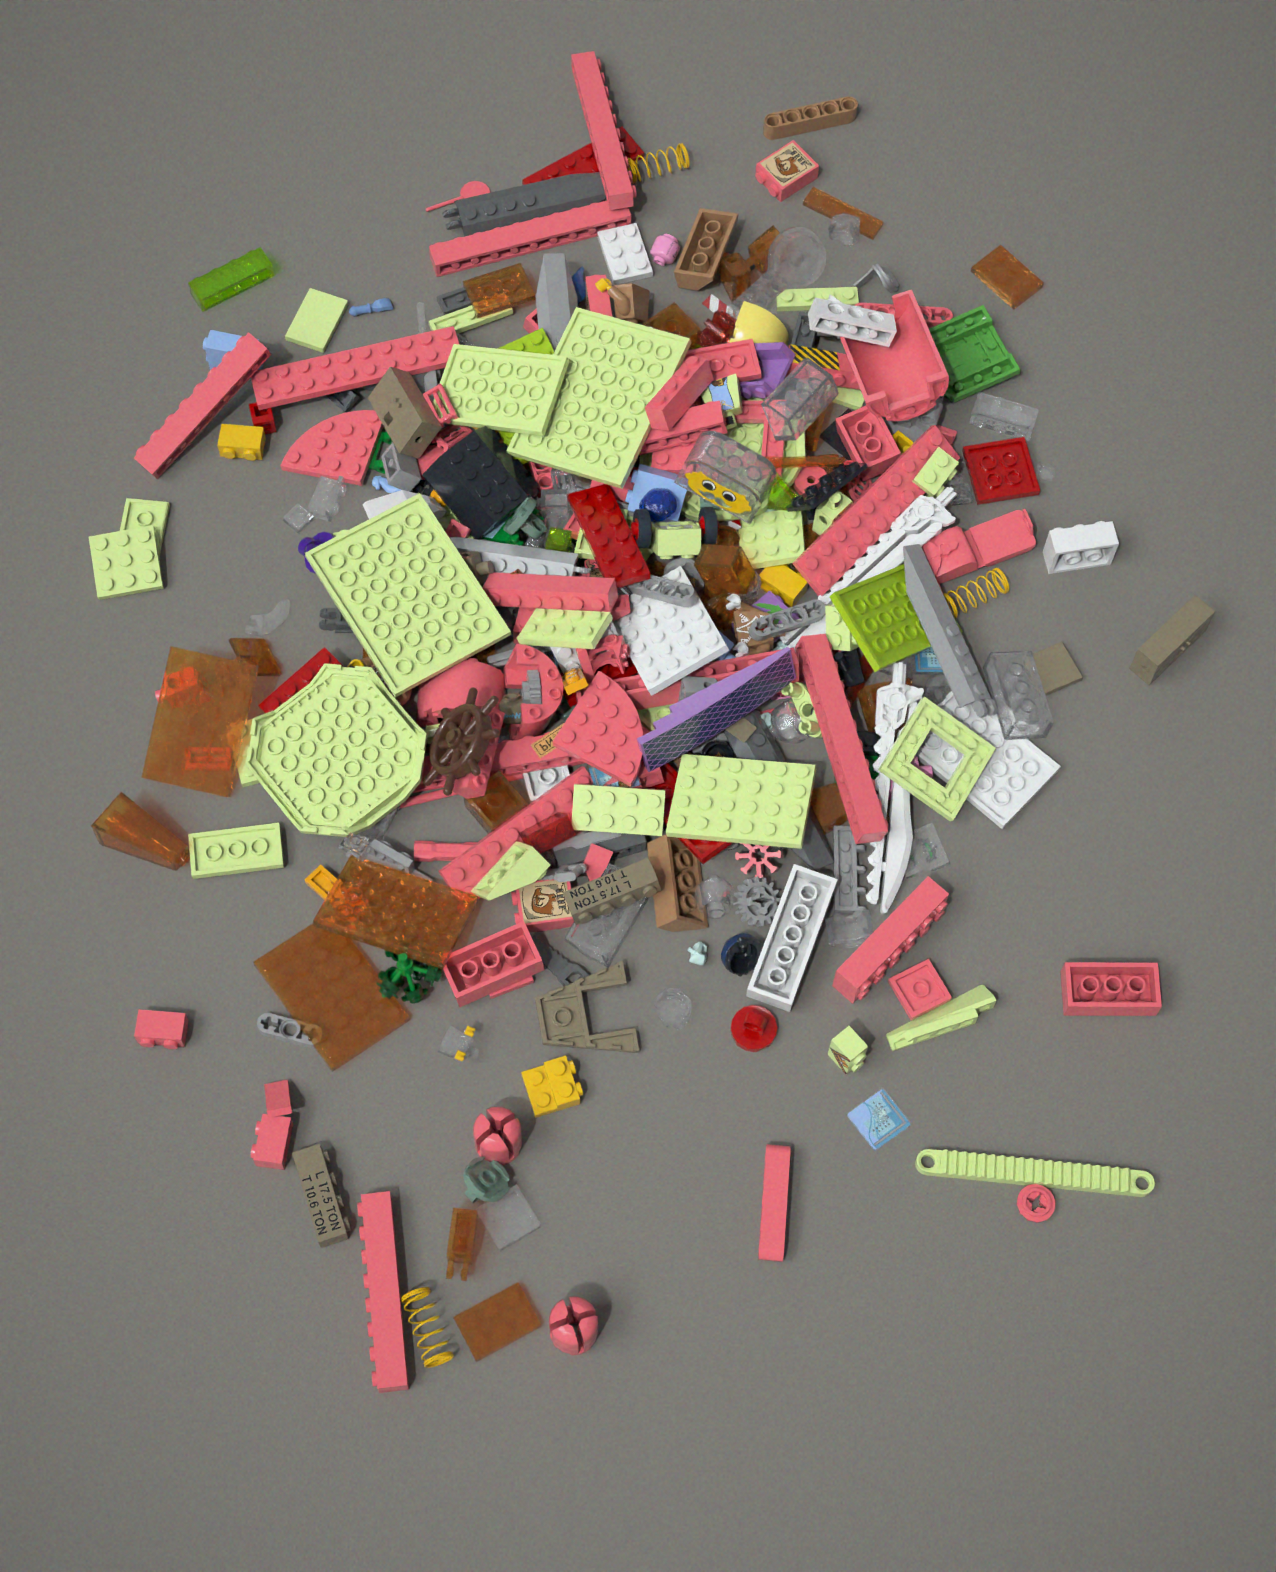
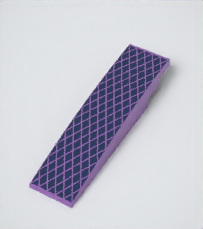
[637,647,796,772]

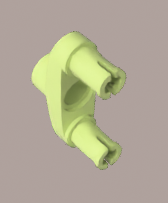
[781,682,822,738]

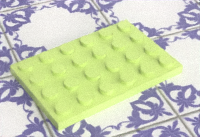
[433,344,569,436]
[666,754,816,849]

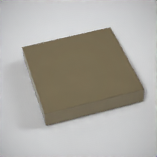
[1023,642,1083,697]

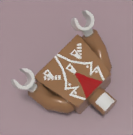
[726,594,785,657]

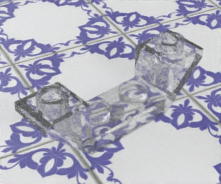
[339,806,400,861]

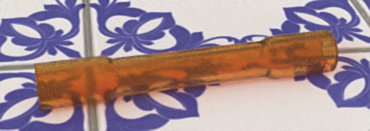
[755,454,840,470]

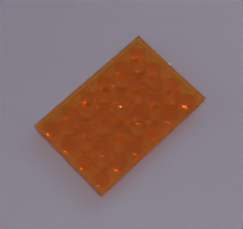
[141,646,259,797]
[313,855,478,969]
[253,912,410,1072]

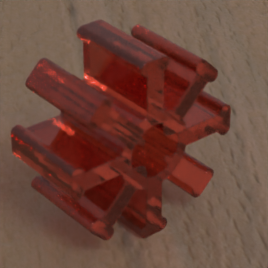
[697,310,736,347]

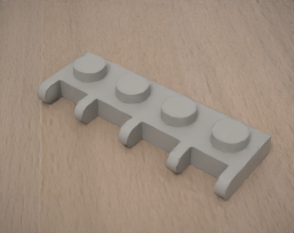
[833,826,866,914]

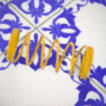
[627,143,690,184]
[943,568,1009,618]
[401,1287,454,1368]

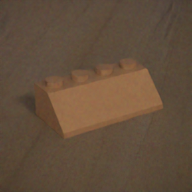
[674,208,739,291]
[647,834,708,932]

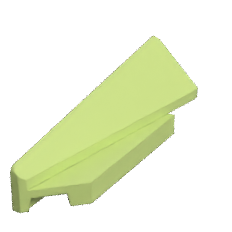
[886,985,996,1051]

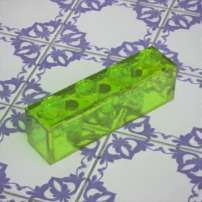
[188,247,275,312]

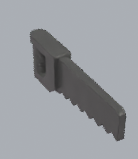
[532,935,589,986]

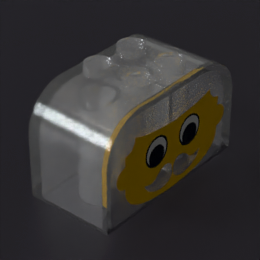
[674,431,777,524]

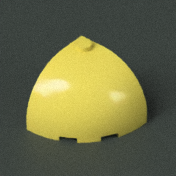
[729,301,789,381]

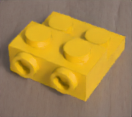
[521,1056,583,1118]

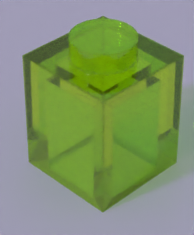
[545,527,572,552]

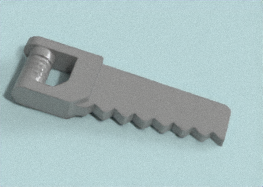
[538,863,587,882]

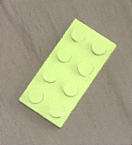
[517,608,613,649]
[571,784,665,836]
[188,823,284,879]

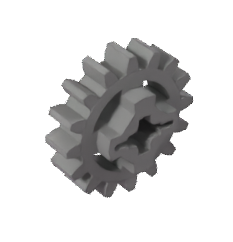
[521,670,542,704]
[733,876,781,927]

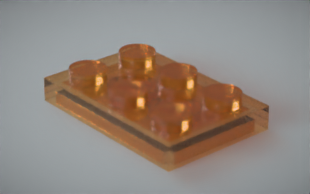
[971,245,1044,310]
[463,263,535,318]
[453,1282,541,1362]

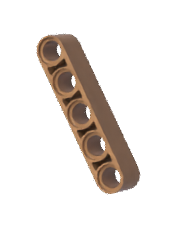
[763,96,858,140]

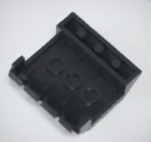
[422,426,540,540]

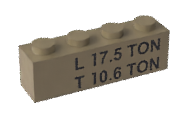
[562,858,661,925]
[292,1144,351,1248]

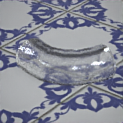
[924,672,950,704]

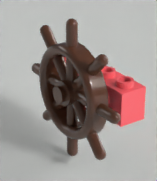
[423,687,505,799]

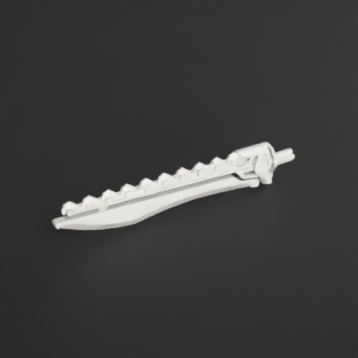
[780,487,957,652]
[866,662,924,914]

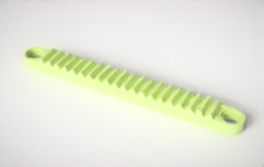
[915,1149,1155,1197]

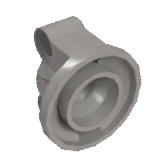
[882,400,943,442]

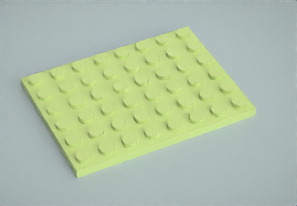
[506,307,691,489]
[305,493,511,698]

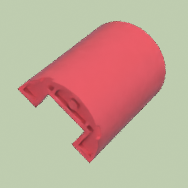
[839,289,949,421]

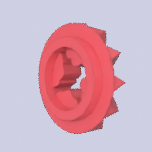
[1016,1184,1055,1223]

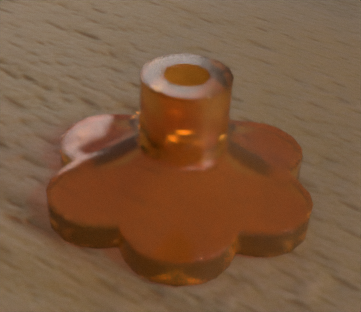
[647,561,665,577]

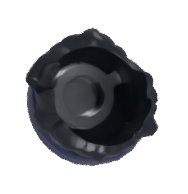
[721,933,763,977]

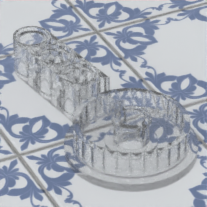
[727,227,826,321]

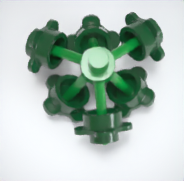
[376,938,442,1004]

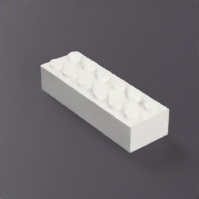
[746,864,837,1012]

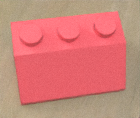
[835,405,901,481]

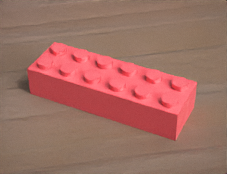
[832,876,949,1004]

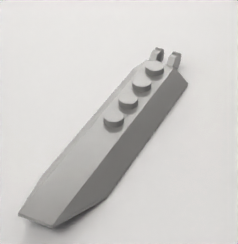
[536,253,578,352]
[449,537,591,584]
[903,544,998,718]

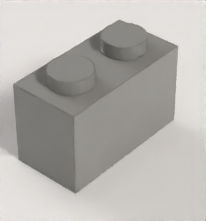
[381,442,421,492]

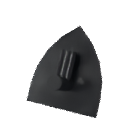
[833,649,865,688]

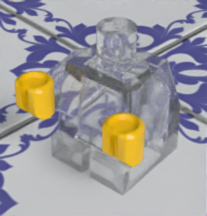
[438,1025,480,1062]

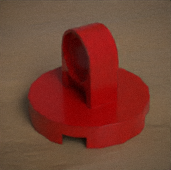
[730,1005,777,1052]

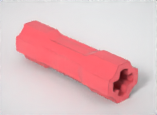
[414,841,477,862]

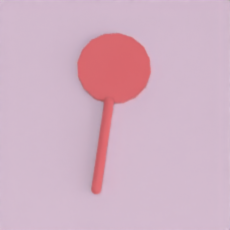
[426,181,490,212]

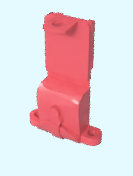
[921,509,1036,593]

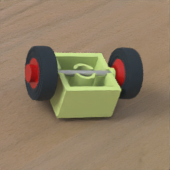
[631,507,719,559]

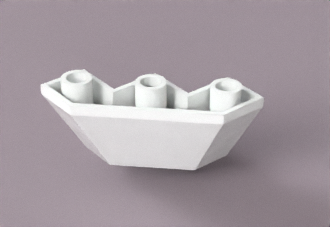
[363,490,447,521]

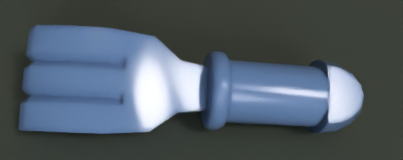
[349,298,393,316]

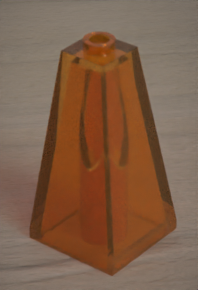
[91,792,190,871]

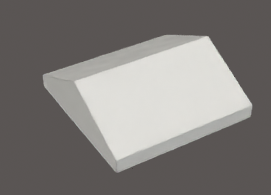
[522,765,570,803]

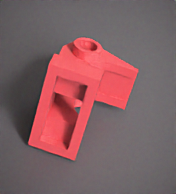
[575,635,630,684]

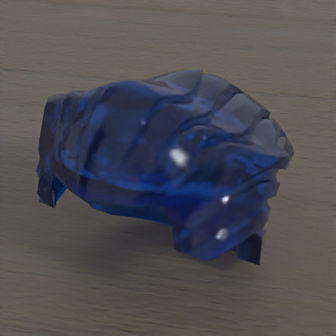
[639,488,677,523]

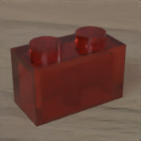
[519,812,576,854]

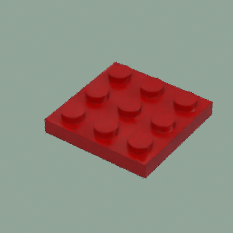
[962,437,1040,505]

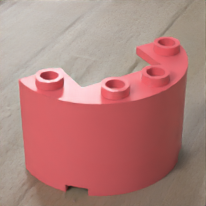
[504,644,563,741]
[416,658,506,728]

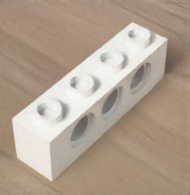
[808,297,897,347]

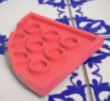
[280,410,384,486]
[552,671,643,787]

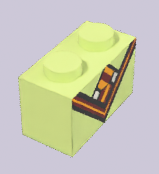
[828,1026,868,1075]

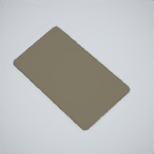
[725,717,757,743]

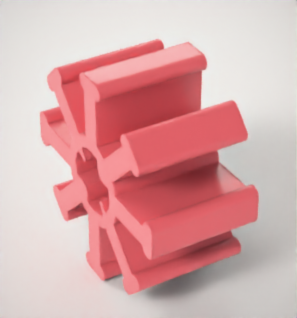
[735,843,783,878]

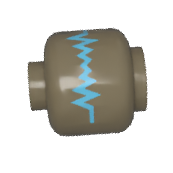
[499,693,523,724]

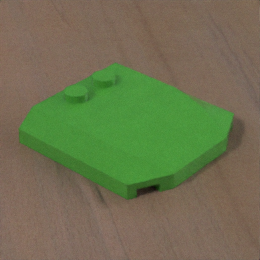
[929,305,1020,403]

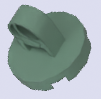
[503,496,546,539]
[463,1157,510,1203]

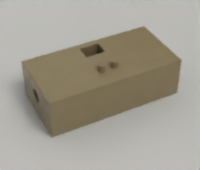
[368,367,442,459]
[1129,595,1215,685]

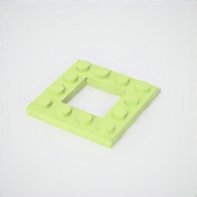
[878,697,996,821]

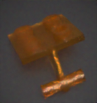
[216,638,282,690]

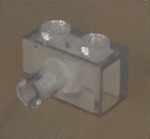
[537,489,570,541]

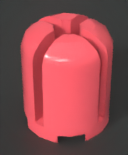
[473,1107,522,1165]
[549,1296,598,1356]

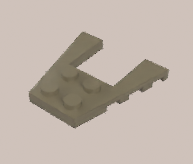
[535,961,639,1053]

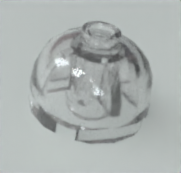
[769,699,809,744]

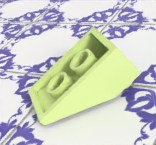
[471,841,550,901]

